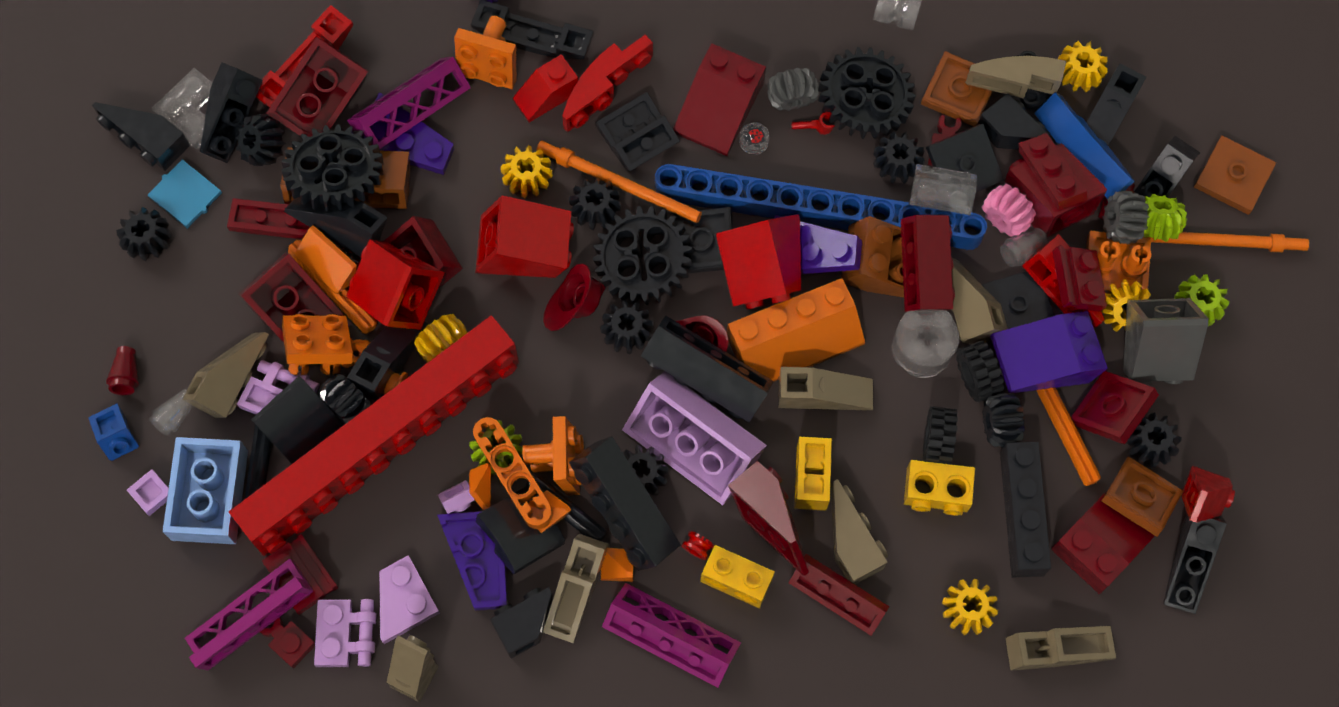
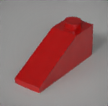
[1022,234,1105,328]
[1181,466,1235,522]

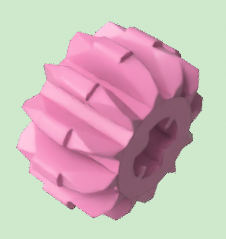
[982,184,1036,237]

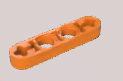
[473,417,553,529]

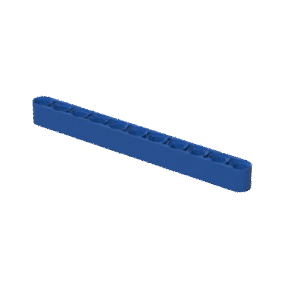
[655,164,987,250]

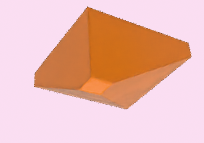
[469,463,491,511]
[528,490,571,533]
[600,548,634,582]

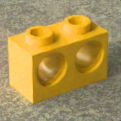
[794,437,832,510]
[904,460,975,516]
[700,545,775,609]

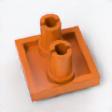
[454,16,517,90]
[1086,231,1152,294]
[282,314,353,375]
[522,416,584,496]

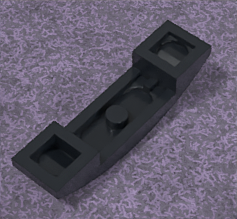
[471,0,594,59]

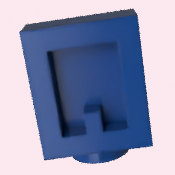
[88,403,139,461]

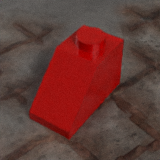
[513,54,578,123]

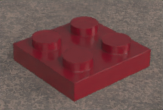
[1071,371,1159,445]

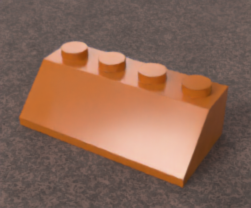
[727,278,865,381]

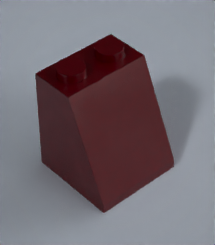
[1004,143,1107,241]

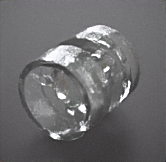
[873,0,922,31]

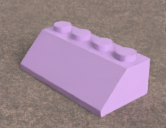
[622,371,767,505]

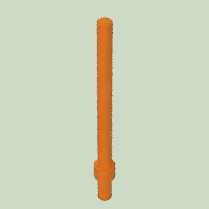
[536,140,702,223]
[1143,232,1309,253]

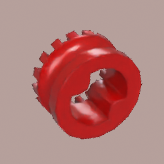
[681,531,714,560]

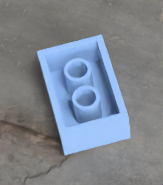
[163,437,248,544]

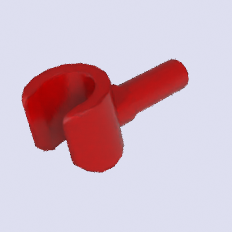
[792,112,835,135]

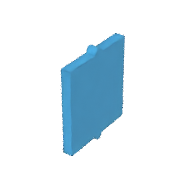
[148,159,222,229]

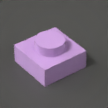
[127,469,169,516]
[438,480,474,514]

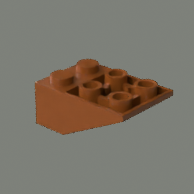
[841,216,904,297]

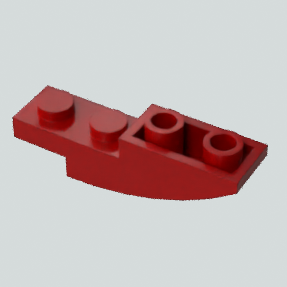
[562,34,653,133]

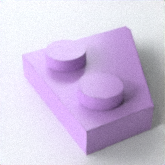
[379,555,440,644]

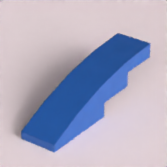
[1034,92,1135,199]

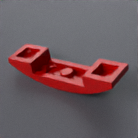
[256,5,354,108]

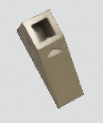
[952,258,1008,345]
[182,332,269,418]
[778,367,873,410]
[831,479,888,585]
[387,635,439,703]

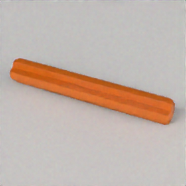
[288,240,377,334]
[1036,388,1101,486]

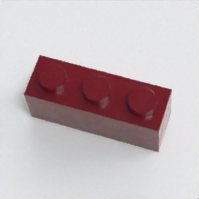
[901,215,955,312]

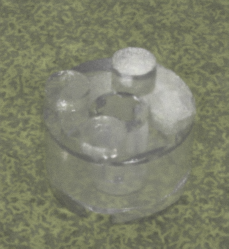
[892,310,959,378]

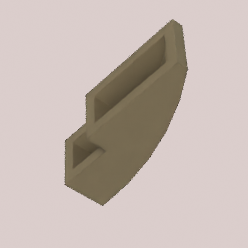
[965,56,1066,99]
[542,534,609,643]
[1005,626,1116,670]

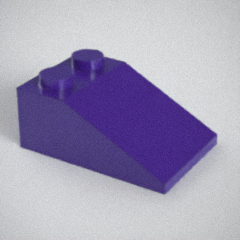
[990,311,1108,393]

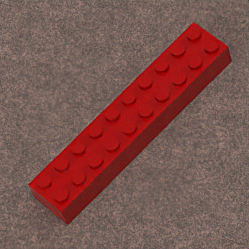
[229,315,519,556]

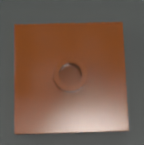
[921,51,992,126]
[1194,135,1277,215]
[1101,456,1183,537]

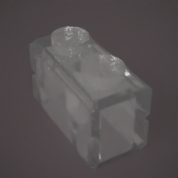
[909,164,977,215]

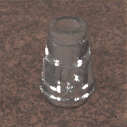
[1000,228,1047,267]
[149,389,193,436]

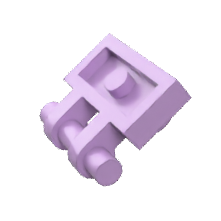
[237,360,320,415]
[314,599,377,667]

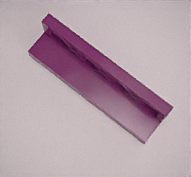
[347,57,471,149]
[184,559,313,671]
[602,583,741,688]

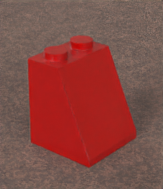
[476,195,574,278]
[716,214,801,310]
[346,239,445,330]

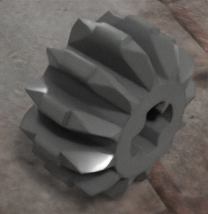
[767,67,819,111]
[1102,191,1150,244]

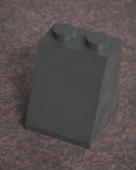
[1123,298,1209,385]

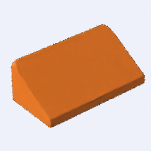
[295,226,357,294]

